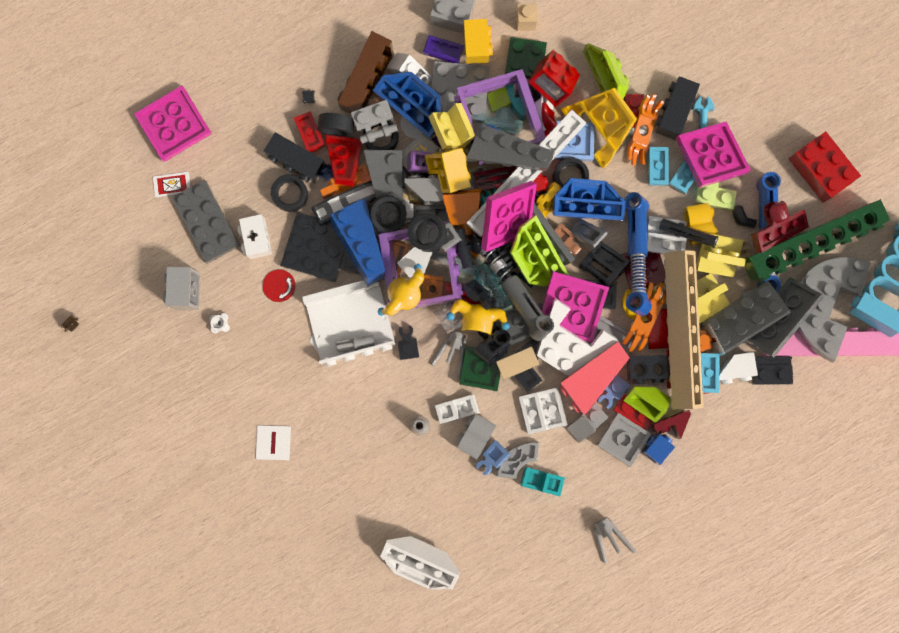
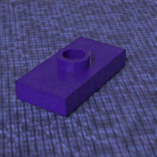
[423,35,464,64]

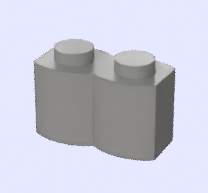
[455,414,496,459]

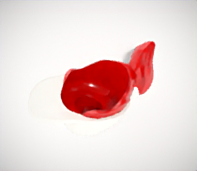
[534,88,558,137]

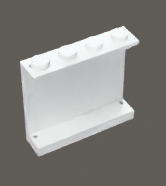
[302,280,396,367]

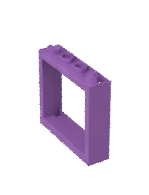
[454,69,546,165]
[379,221,463,311]

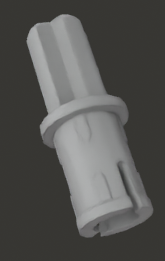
[336,335,375,352]

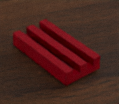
[474,166,512,192]

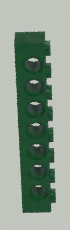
[744,199,890,282]

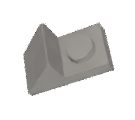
[569,219,607,252]
[566,403,609,443]

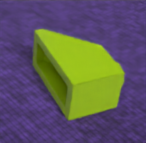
[623,387,671,423]

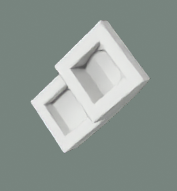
[435,394,479,424]

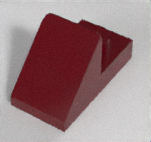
[650,410,691,439]

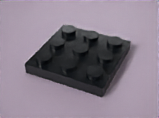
[280,212,345,282]

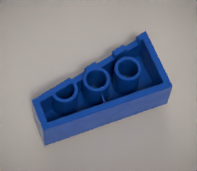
[331,198,385,287]

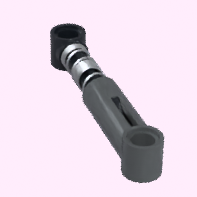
[468,232,554,341]

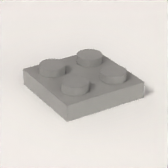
[597,413,651,467]

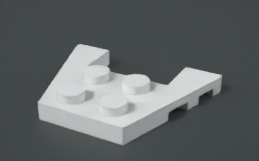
[536,298,618,376]

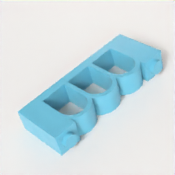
[849,221,899,338]

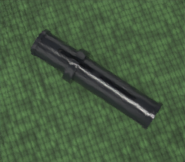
[659,219,719,248]

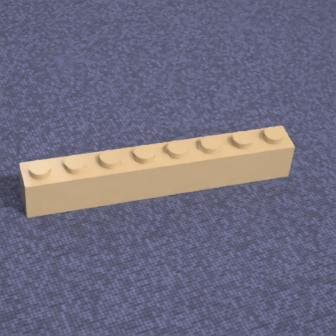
[664,250,703,409]

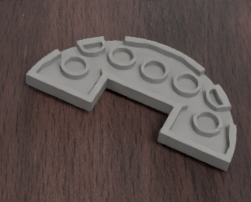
[798,257,871,363]

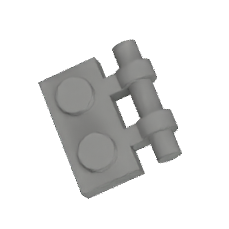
[351,100,398,144]

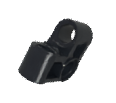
[474,320,511,366]

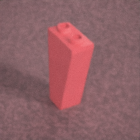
[560,342,630,414]

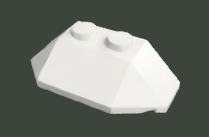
[380,536,460,590]

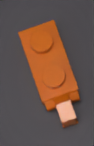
[320,164,371,199]

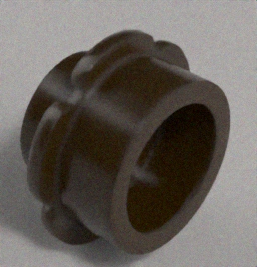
[61,315,79,332]

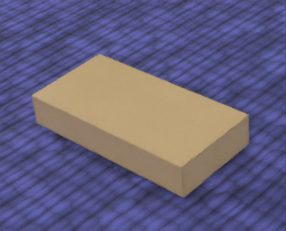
[496,347,539,380]

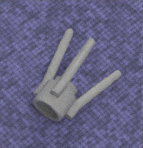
[431,331,467,380]
[593,517,636,563]

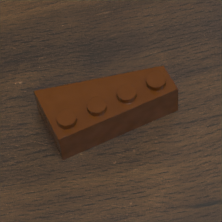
[337,31,394,114]

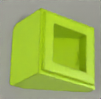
[487,87,511,113]

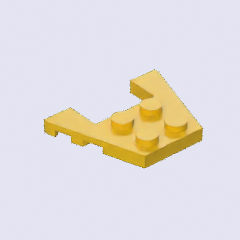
[561,88,637,169]

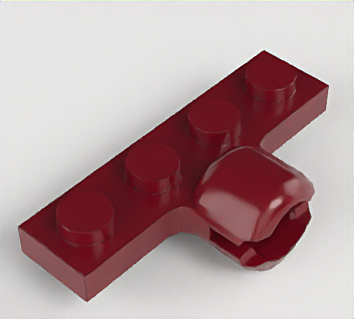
[751,201,809,253]

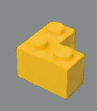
[464,19,493,64]
[425,148,471,193]

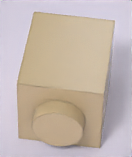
[516,3,537,31]

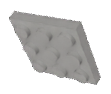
[431,61,490,123]

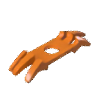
[627,94,664,166]
[622,282,667,352]

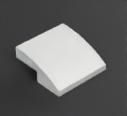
[647,216,687,254]
[519,387,568,434]

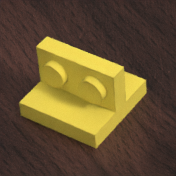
[429,103,476,150]
[696,232,746,277]
[697,273,730,324]

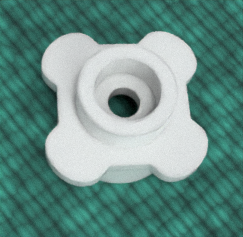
[209,313,230,334]

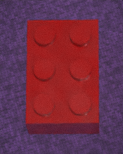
[789,131,861,203]

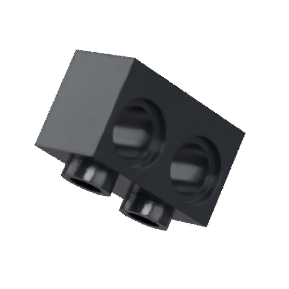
[626,355,669,384]

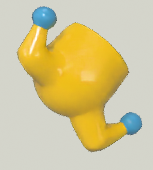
[377,264,424,316]
[446,299,510,335]

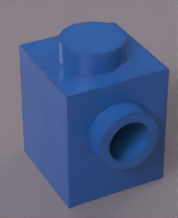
[642,434,675,465]

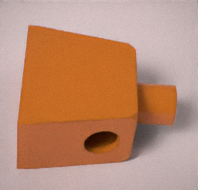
[443,189,482,235]

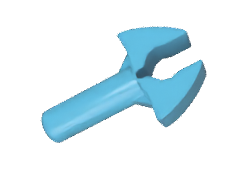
[692,96,715,129]

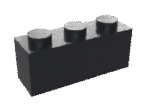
[655,76,700,140]
[264,132,326,184]

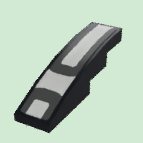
[311,181,376,225]

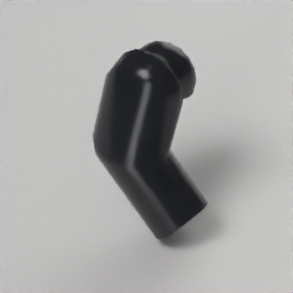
[732,205,757,229]

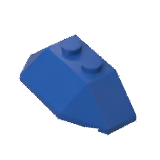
[373,72,441,138]
[553,178,626,220]

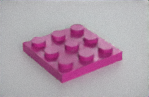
[134,85,212,162]
[676,121,751,188]
[481,181,537,252]
[540,271,609,343]

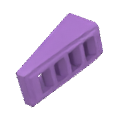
[407,150,432,173]

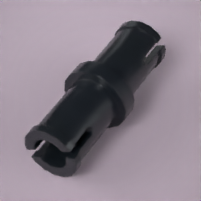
[456,228,475,269]

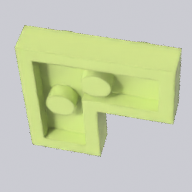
[695,182,737,211]

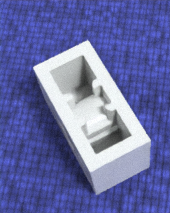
[238,214,272,259]

